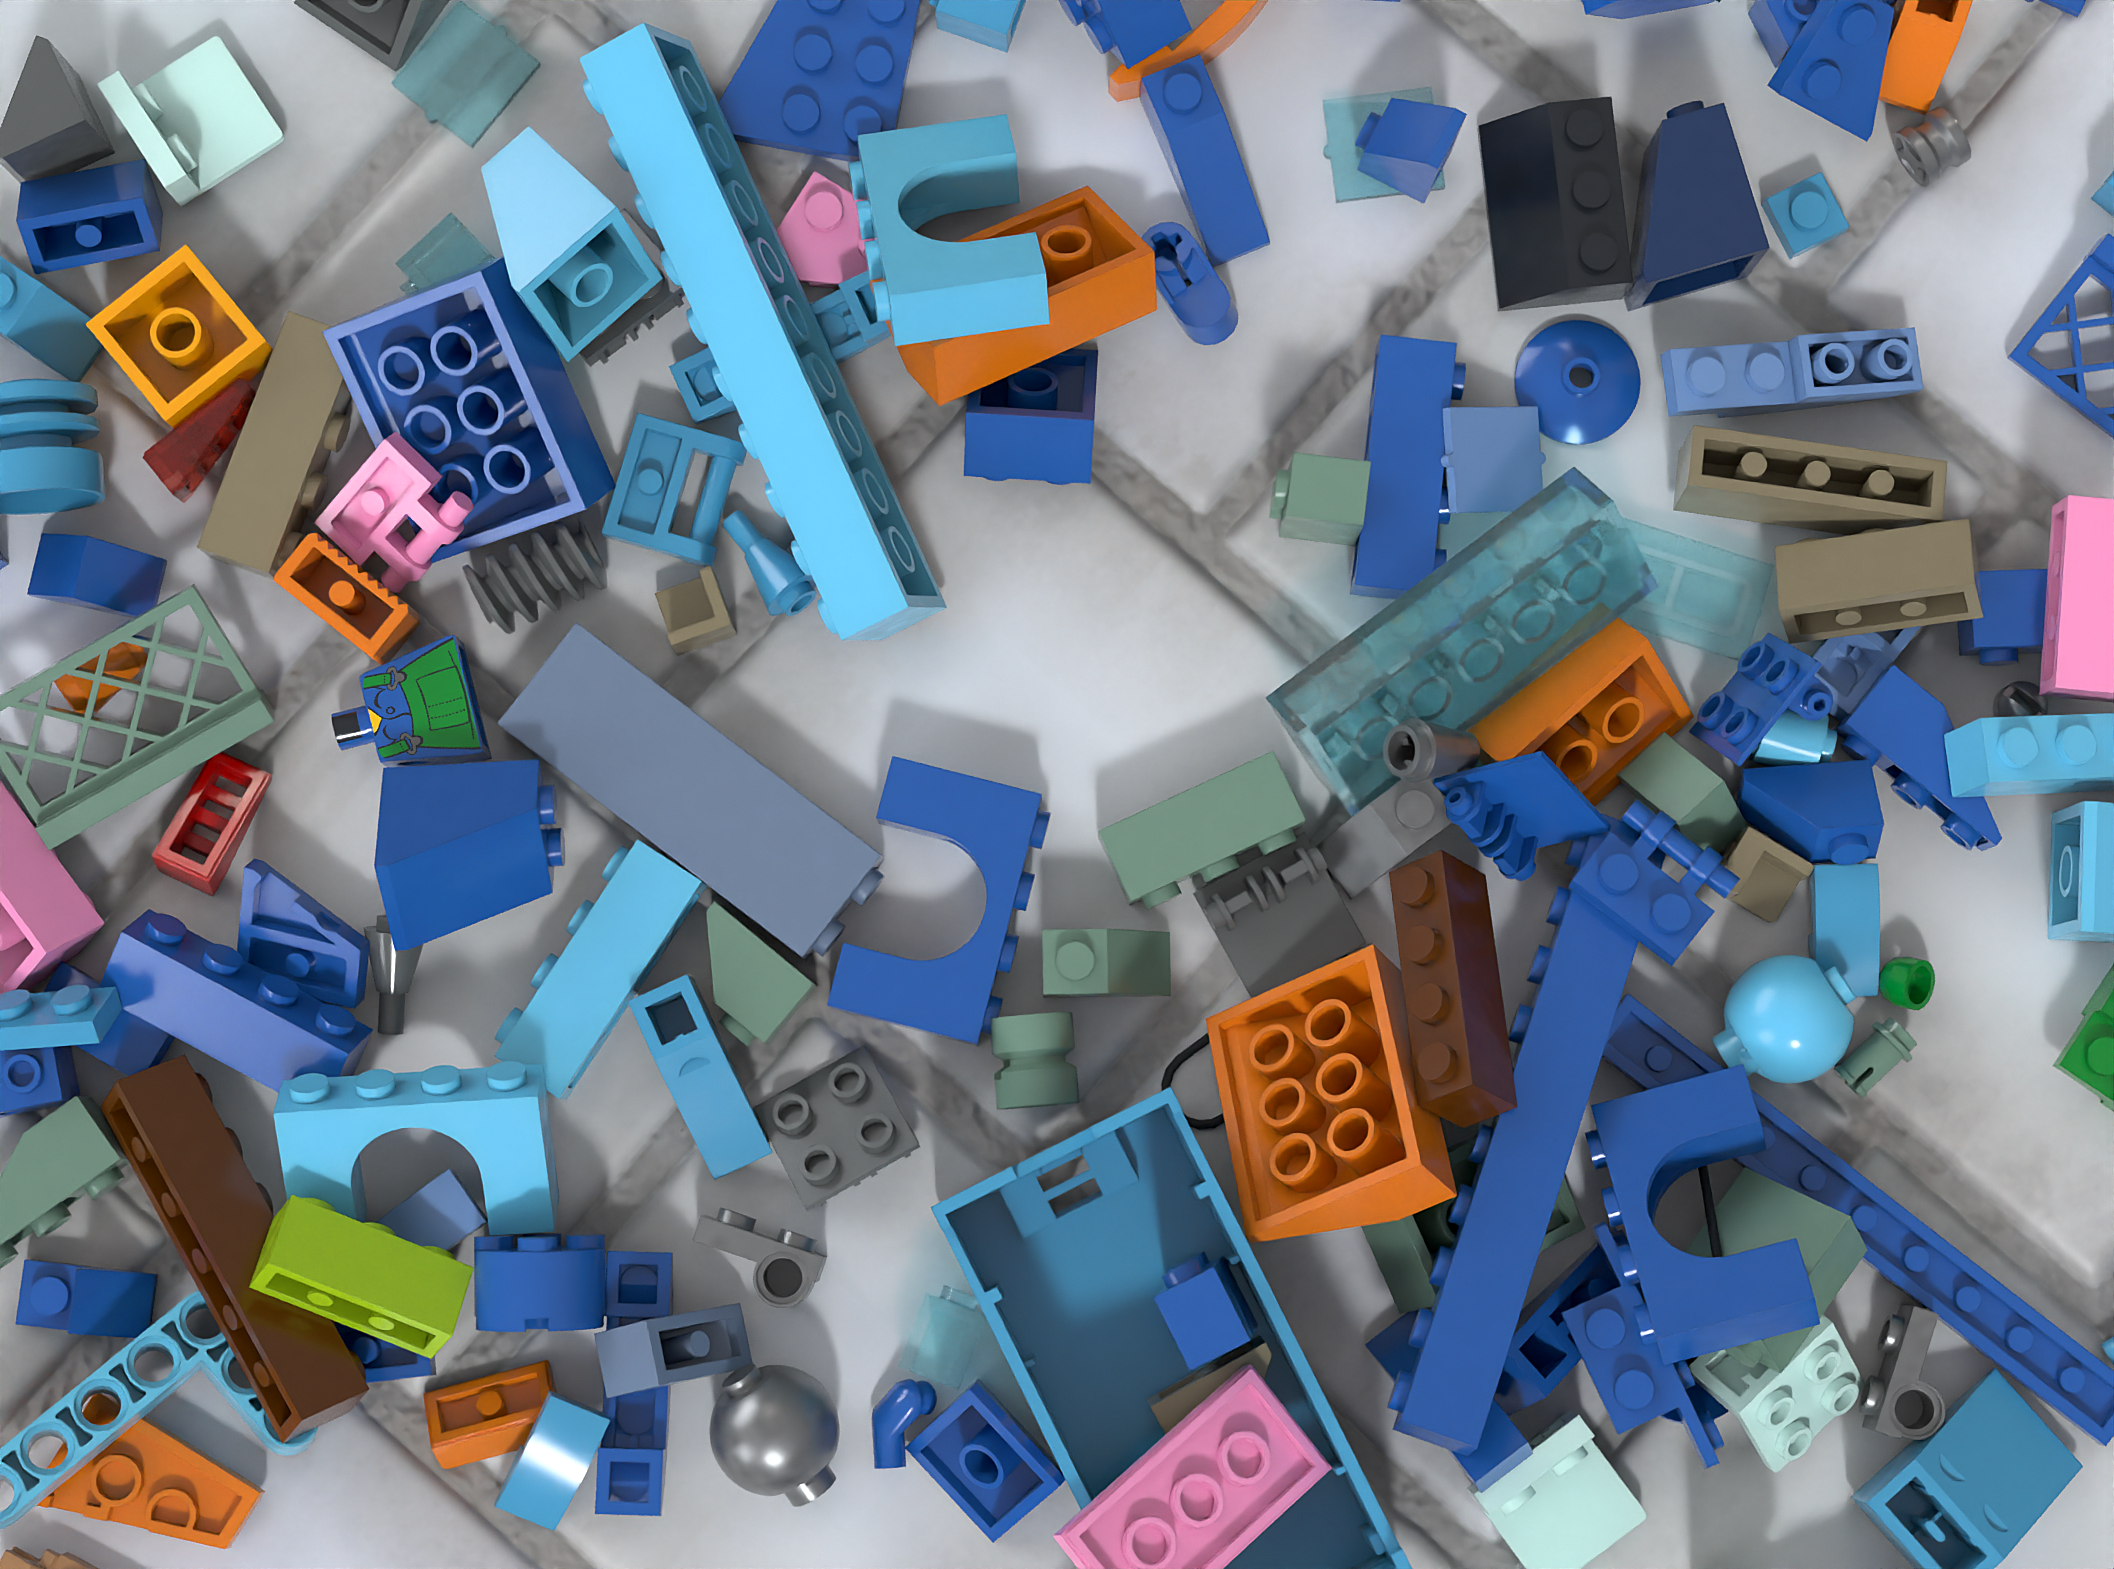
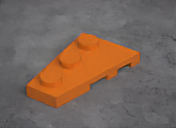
[37,1393,265,1549]

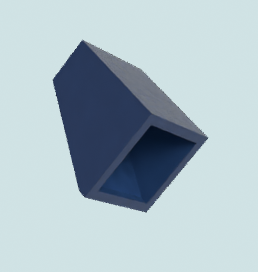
[1624,100,1770,311]

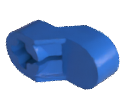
[1141,222,1238,345]

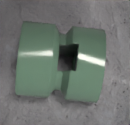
[990,1012,1080,1110]

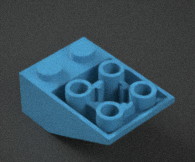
[1851,1368,2083,1569]

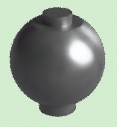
[709,1363,840,1507]

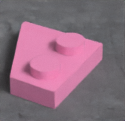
[776,171,873,289]

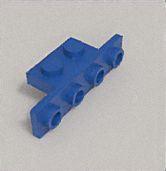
[1561,1221,1725,1469]

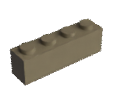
[197,311,352,580]
[1673,425,1947,535]

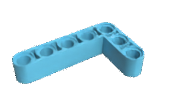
[0,1291,318,1529]

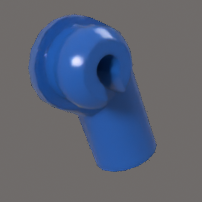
[871,1378,937,1469]

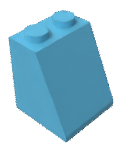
[481,126,663,362]
[2048,801,2114,943]

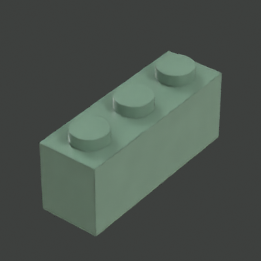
[1098,751,1306,910]

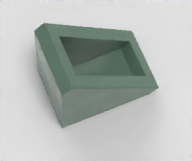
[1615,732,1748,853]

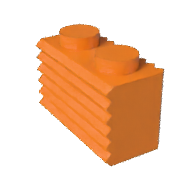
[273,533,420,665]

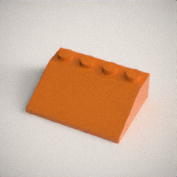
[1206,944,1457,1243]

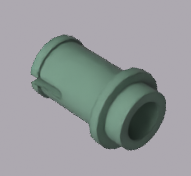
[1833,1017,1917,1099]

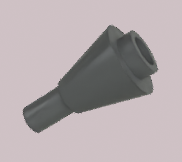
[363,914,424,1035]

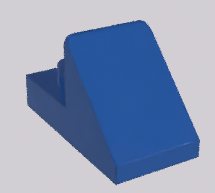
[15,1259,158,1338]

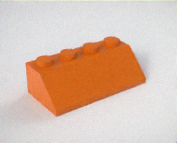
[869,185,1157,406]

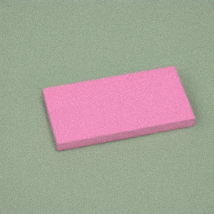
[1053,1364,1332,1569]

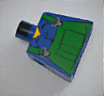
[331,635,492,767]

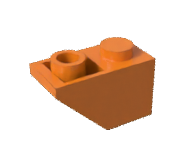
[1878,0,1973,115]

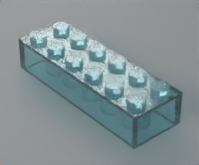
[1265,467,1659,817]

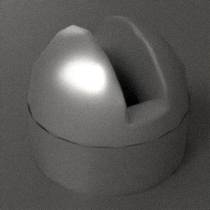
[1993,681,2048,717]

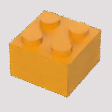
[86,244,273,436]

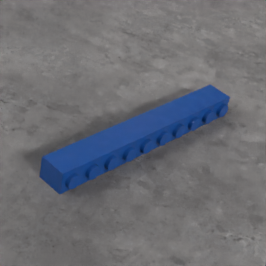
[1387,813,1666,1456]

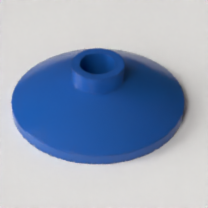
[1514,320,1641,445]

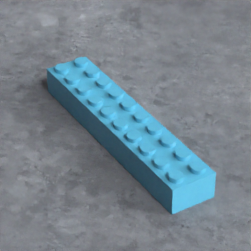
[579,22,947,641]

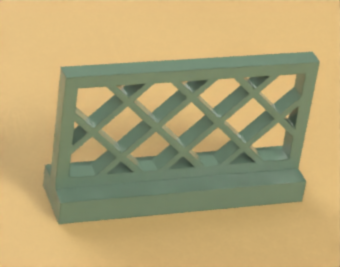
[0,584,275,850]

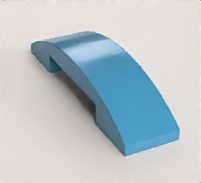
[669,270,891,425]

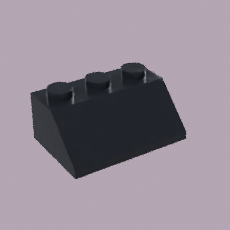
[1477,96,1633,312]

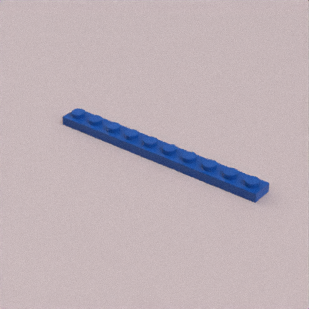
[1602,994,2114,1446]

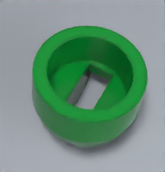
[1878,957,1935,1010]

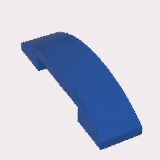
[595,1251,673,1516]

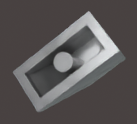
[1316,779,1452,899]

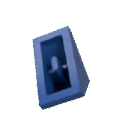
[27,533,167,618]

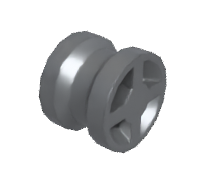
[1893,107,1971,187]

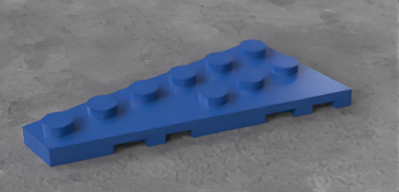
[718,0,922,162]

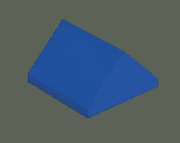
[905,1378,1066,1543]

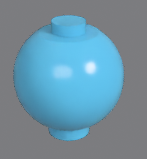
[1712,955,1857,1084]

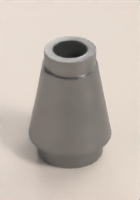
[1383,718,1480,783]

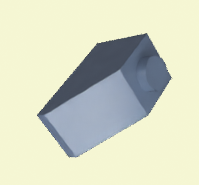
[594,1303,753,1398]

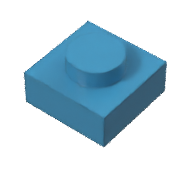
[1761,172,1850,260]

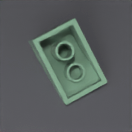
[1361,1136,1586,1314]

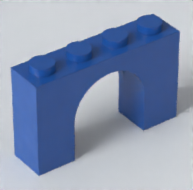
[827,756,1051,1046]
[1585,1064,1820,1365]

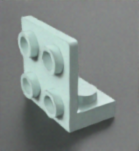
[97,36,285,207]
[1688,1315,1865,1473]
[1466,1411,1647,1569]

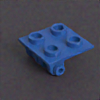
[1689,632,1833,766]
[1433,751,1612,881]

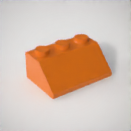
[1462,606,1694,806]

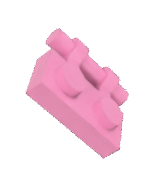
[314,432,474,593]

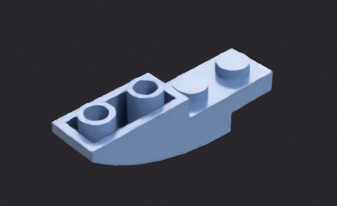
[1660,327,1923,418]

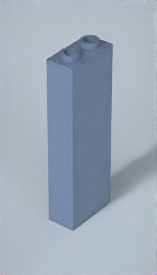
[497,622,885,961]

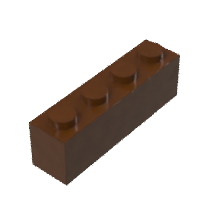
[1389,849,1518,1128]

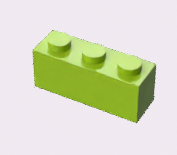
[249,1195,474,1359]

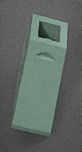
[0,1095,130,1269]

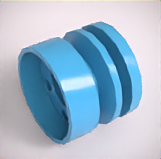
[0,378,106,515]

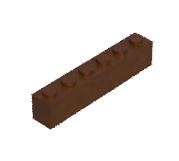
[100,1054,369,1443]

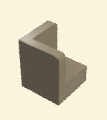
[655,565,737,656]
[1706,826,1815,923]

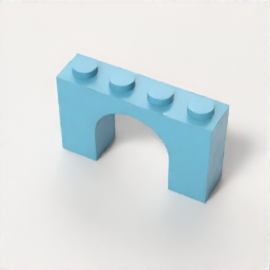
[848,114,1050,346]
[273,1061,560,1236]

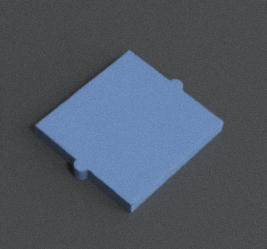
[1441,406,1546,514]

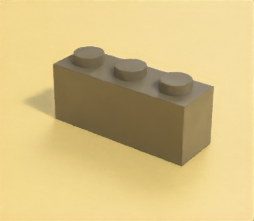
[1775,518,1983,644]

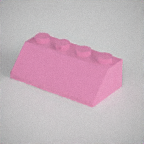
[0,781,105,995]

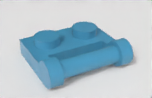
[601,413,747,567]

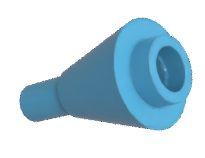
[722,510,817,616]

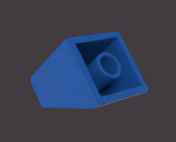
[374,759,565,951]

